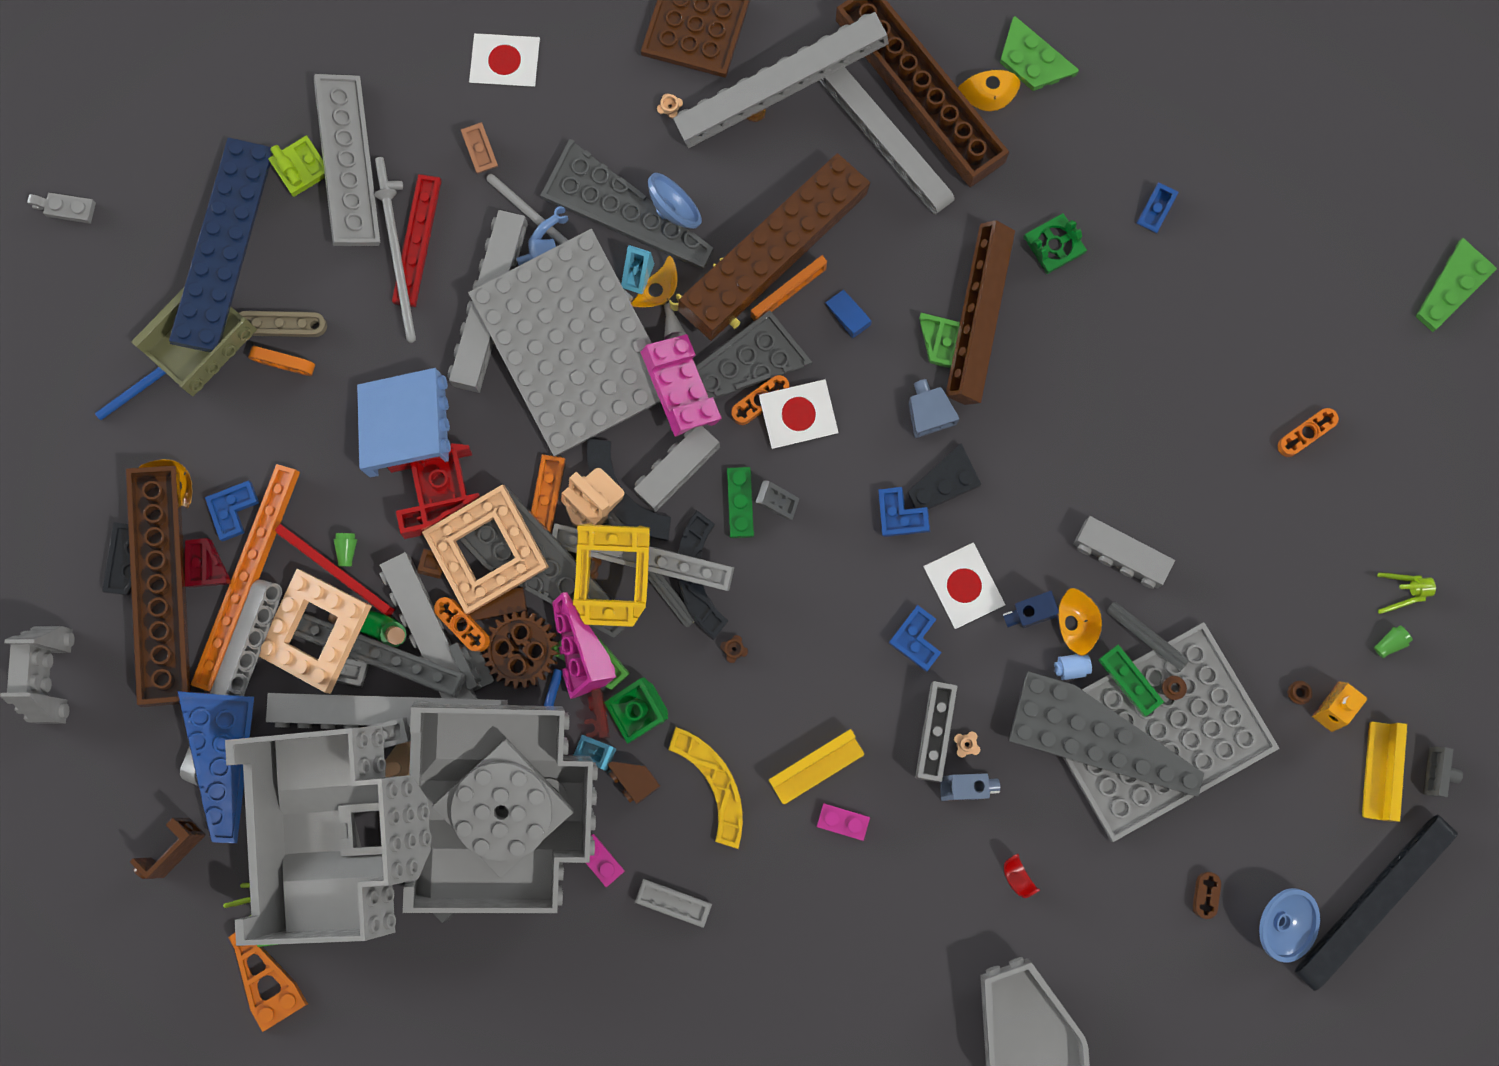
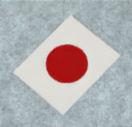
[469,33,540,87]
[759,380,838,449]
[923,542,1005,629]

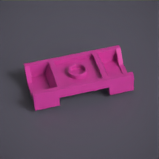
[641,334,722,437]

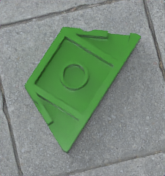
[1000,16,1079,91]

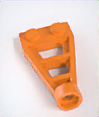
[228,933,308,1032]

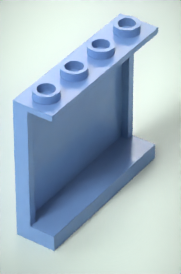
[357,368,451,477]

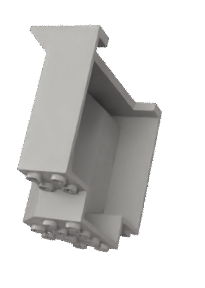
[403,701,598,913]
[225,726,432,946]

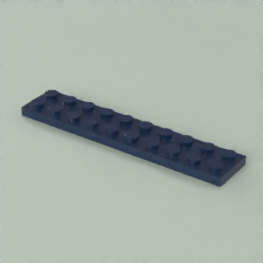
[169,137,273,352]

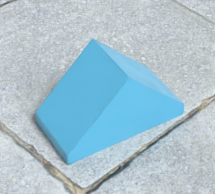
[621,245,654,294]
[573,735,616,771]

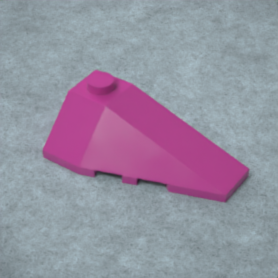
[552,592,616,699]

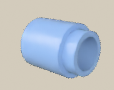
[1054,654,1092,680]

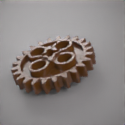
[482,611,560,688]

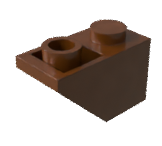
[607,762,661,804]

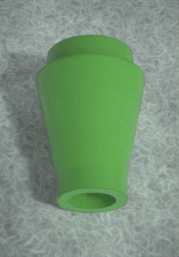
[333,533,357,566]
[1374,625,1413,658]

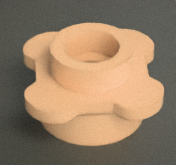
[657,94,683,119]
[954,731,980,758]

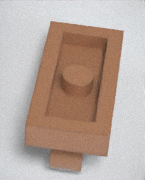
[461,122,498,174]

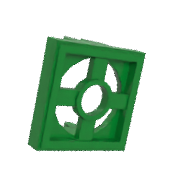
[1024,213,1087,274]

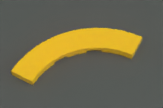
[668,727,743,849]

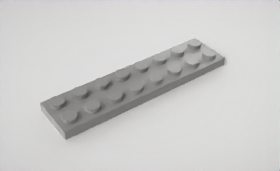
[314,74,380,246]

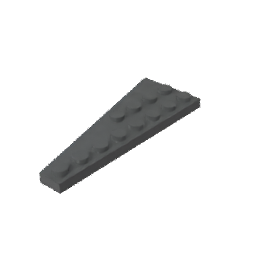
[540,139,714,270]

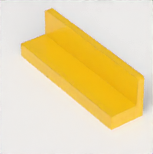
[1362,722,1407,822]
[768,729,864,804]

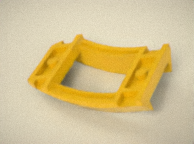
[573,523,650,627]

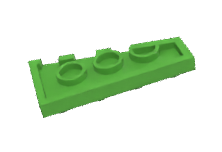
[1416,238,1497,332]

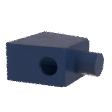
[1003,591,1060,628]

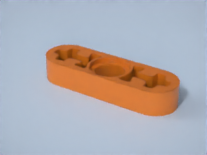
[248,346,315,376]
[732,375,789,425]
[1277,408,1339,457]
[434,597,490,652]

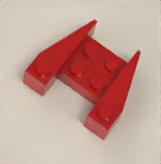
[388,443,481,539]

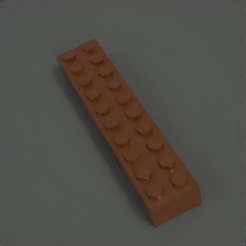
[836,0,1009,188]
[678,153,871,341]
[126,466,191,707]

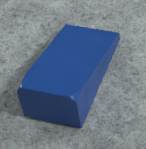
[1136,182,1179,233]
[825,290,872,339]

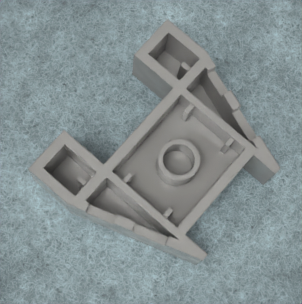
[0,626,75,724]

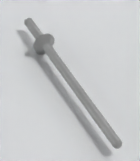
[374,157,416,343]
[487,174,633,302]

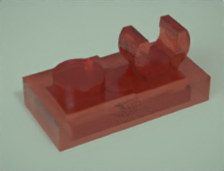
[584,689,610,739]

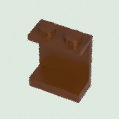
[130,818,206,879]

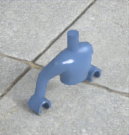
[517,206,568,266]

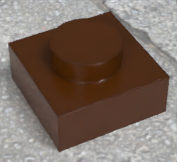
[417,549,443,579]

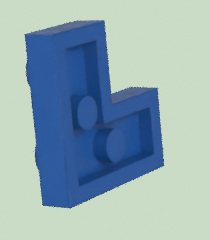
[205,480,259,542]
[879,487,930,537]
[889,605,942,672]

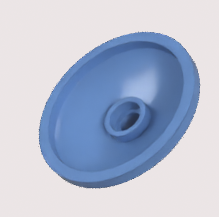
[648,173,702,229]
[1259,888,1320,962]

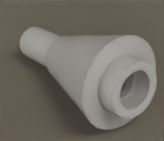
[664,303,686,340]

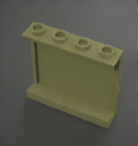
[131,288,257,397]

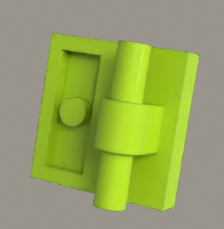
[268,135,325,197]

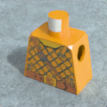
[1312,682,1367,732]

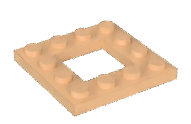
[422,485,549,614]
[259,569,372,694]

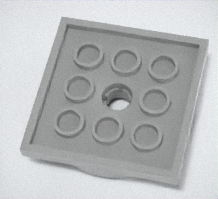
[432,738,574,878]

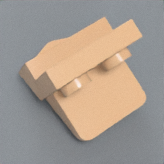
[561,468,624,527]

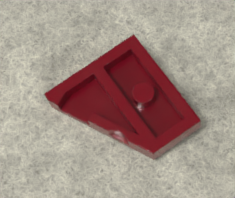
[185,538,231,588]

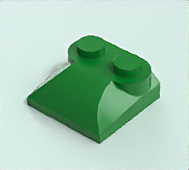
[604,677,668,744]

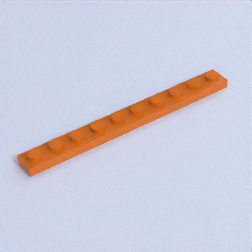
[190,464,300,692]

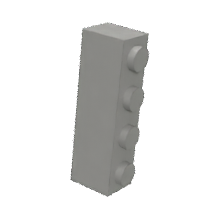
[634,426,720,513]
[1073,516,1175,589]
[915,681,957,783]

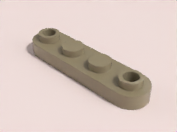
[239,311,327,337]

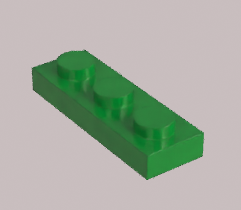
[727,467,754,538]
[1098,644,1164,717]

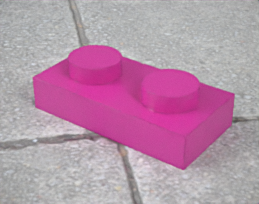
[817,803,870,841]
[586,834,625,887]

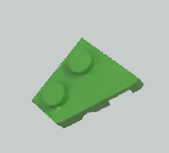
[919,313,960,368]

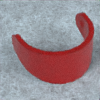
[1004,854,1040,898]

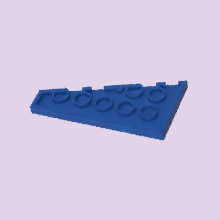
[177,691,254,843]

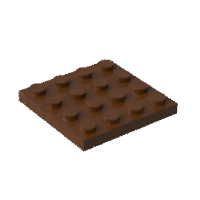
[641,0,750,78]

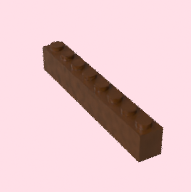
[946,220,1015,405]

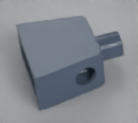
[909,379,959,438]
[940,774,1000,801]

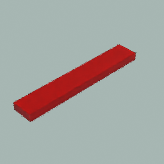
[392,174,442,307]
[275,524,395,616]

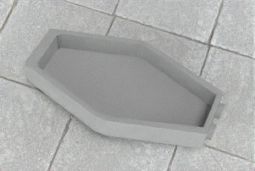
[980,957,1090,1066]

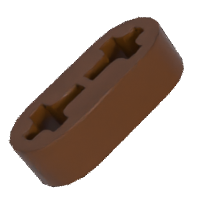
[1193,872,1221,919]

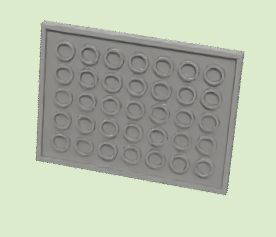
[468,228,660,457]
[1063,622,1280,842]

